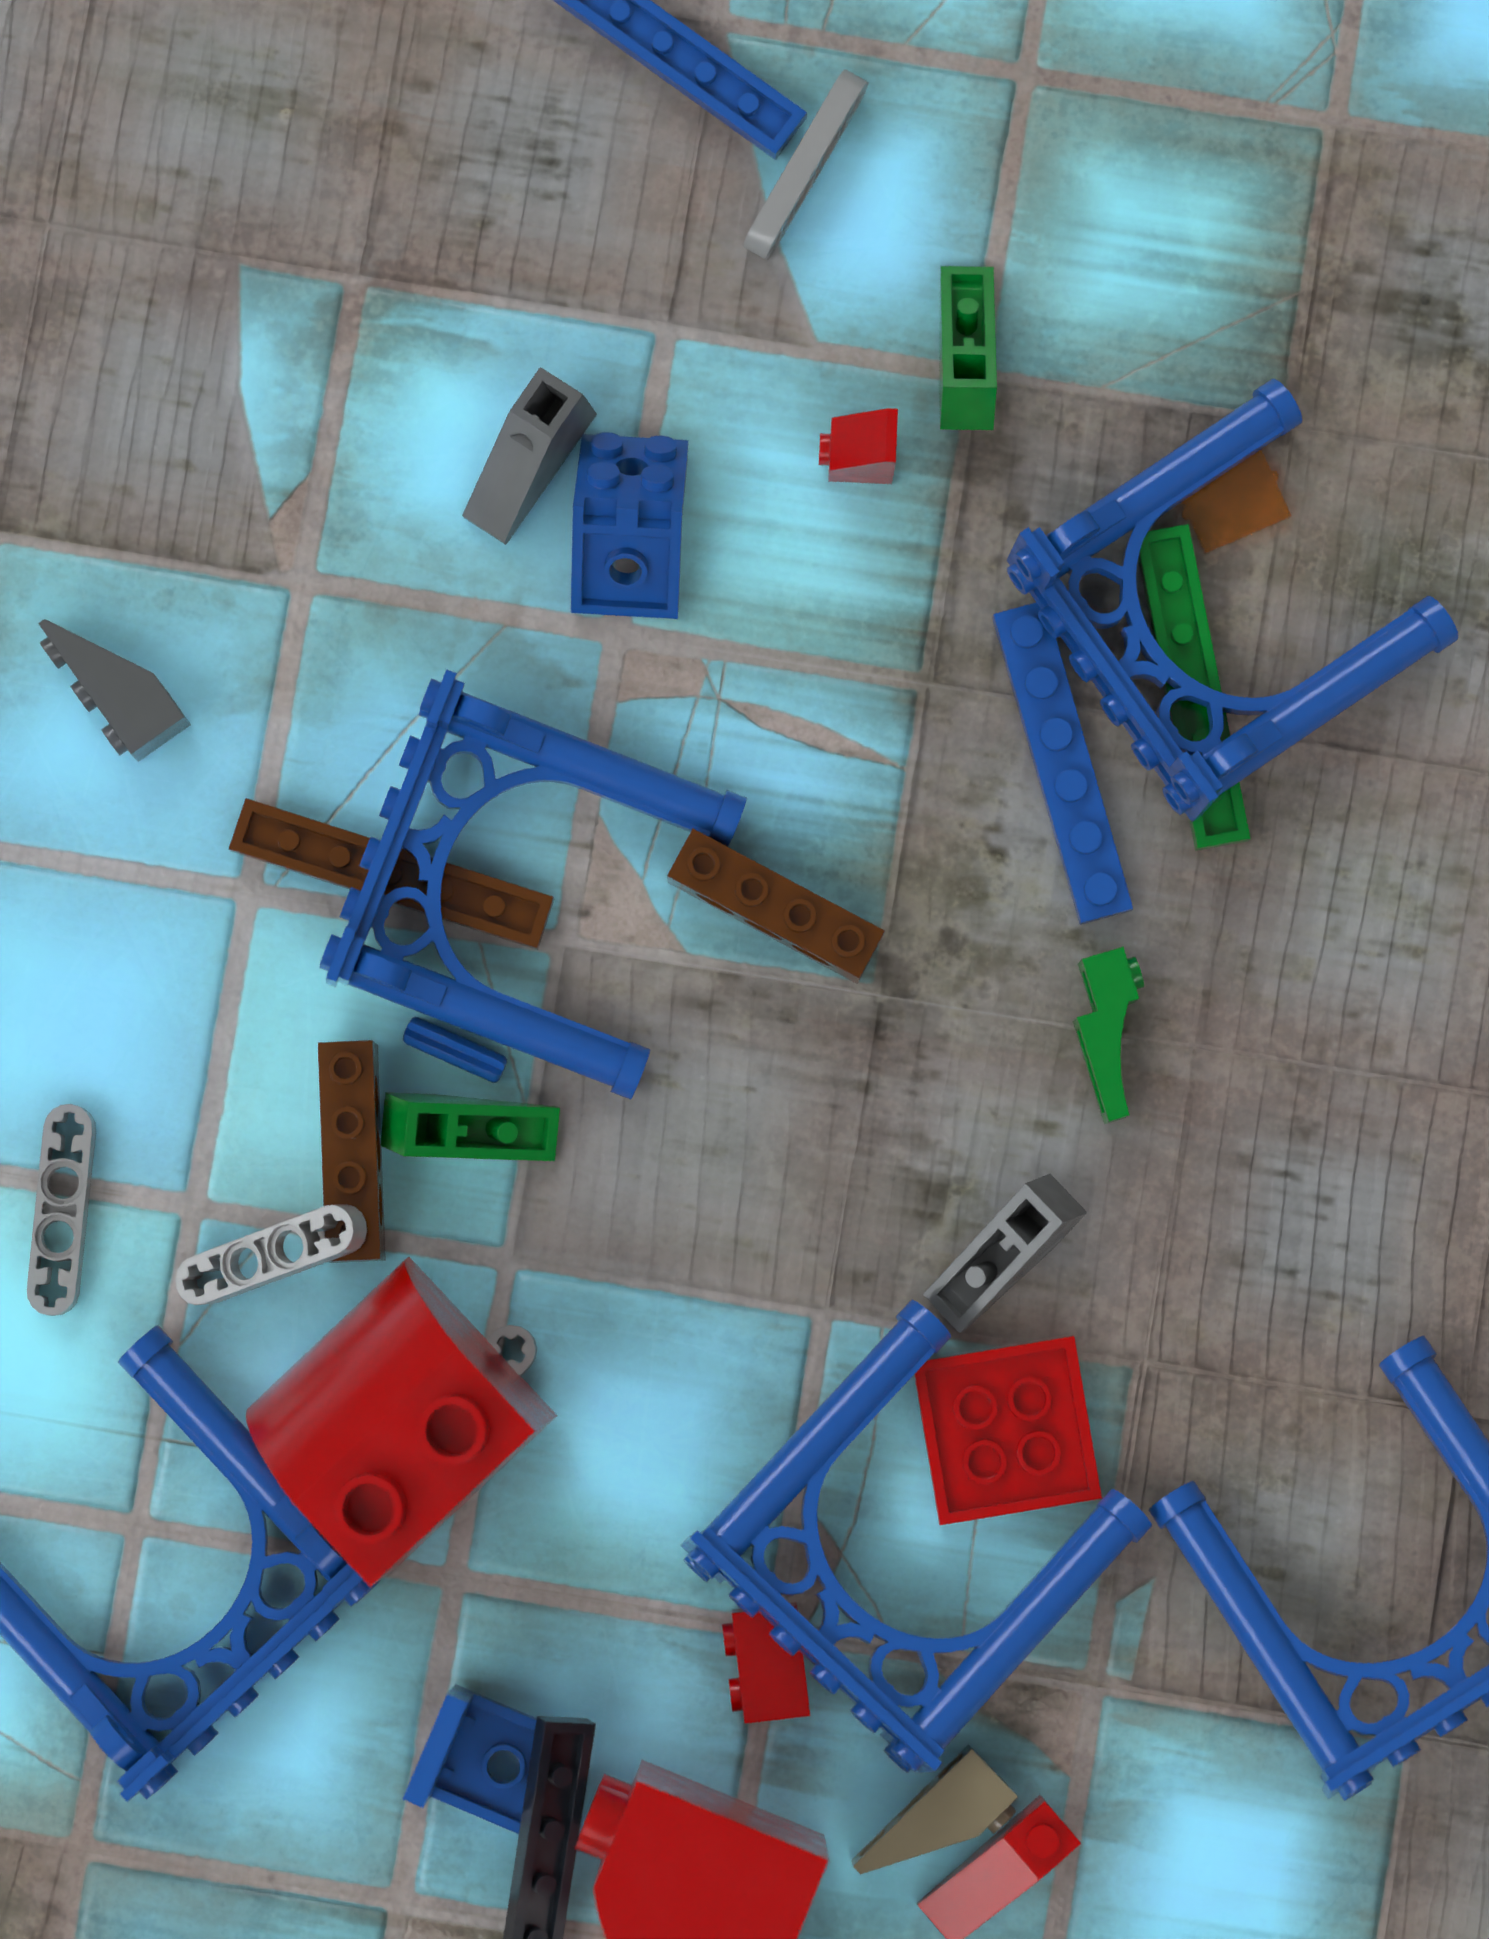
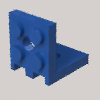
[571,432,688,619]
[403,1684,537,1834]

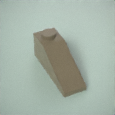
[851,1744,1018,1874]

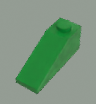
[939,266,997,430]
[380,1092,560,1161]

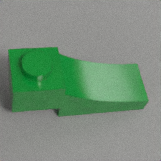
[1073,947,1144,1124]

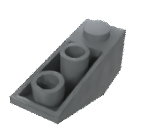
[462,367,597,545]
[38,619,191,762]

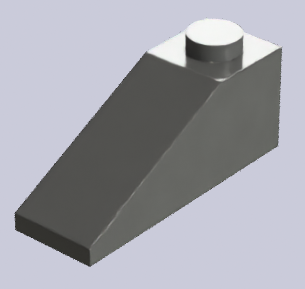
[923,1174,1087,1333]

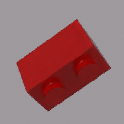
[722,1602,810,1724]

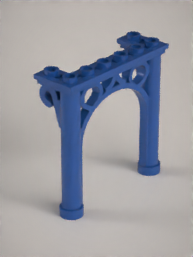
[1007,379,1458,822]
[320,669,747,1100]
[680,1300,1152,1773]
[0,1325,380,1802]
[1148,1335,1489,1801]

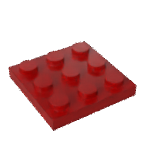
[914,1336,1102,1525]

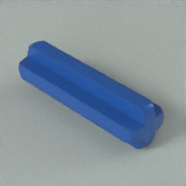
[403,1017,507,1083]

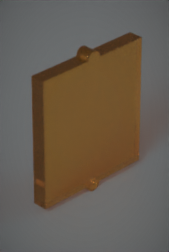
[1181,449,1291,555]

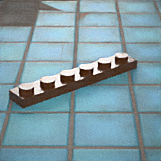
[229,798,555,950]

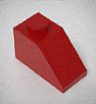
[818,408,898,484]

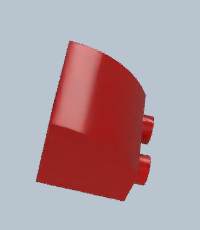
[246,1257,557,1587]
[575,1760,829,1939]

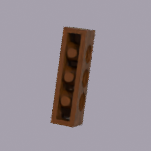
[667,829,885,984]
[318,1040,386,1263]

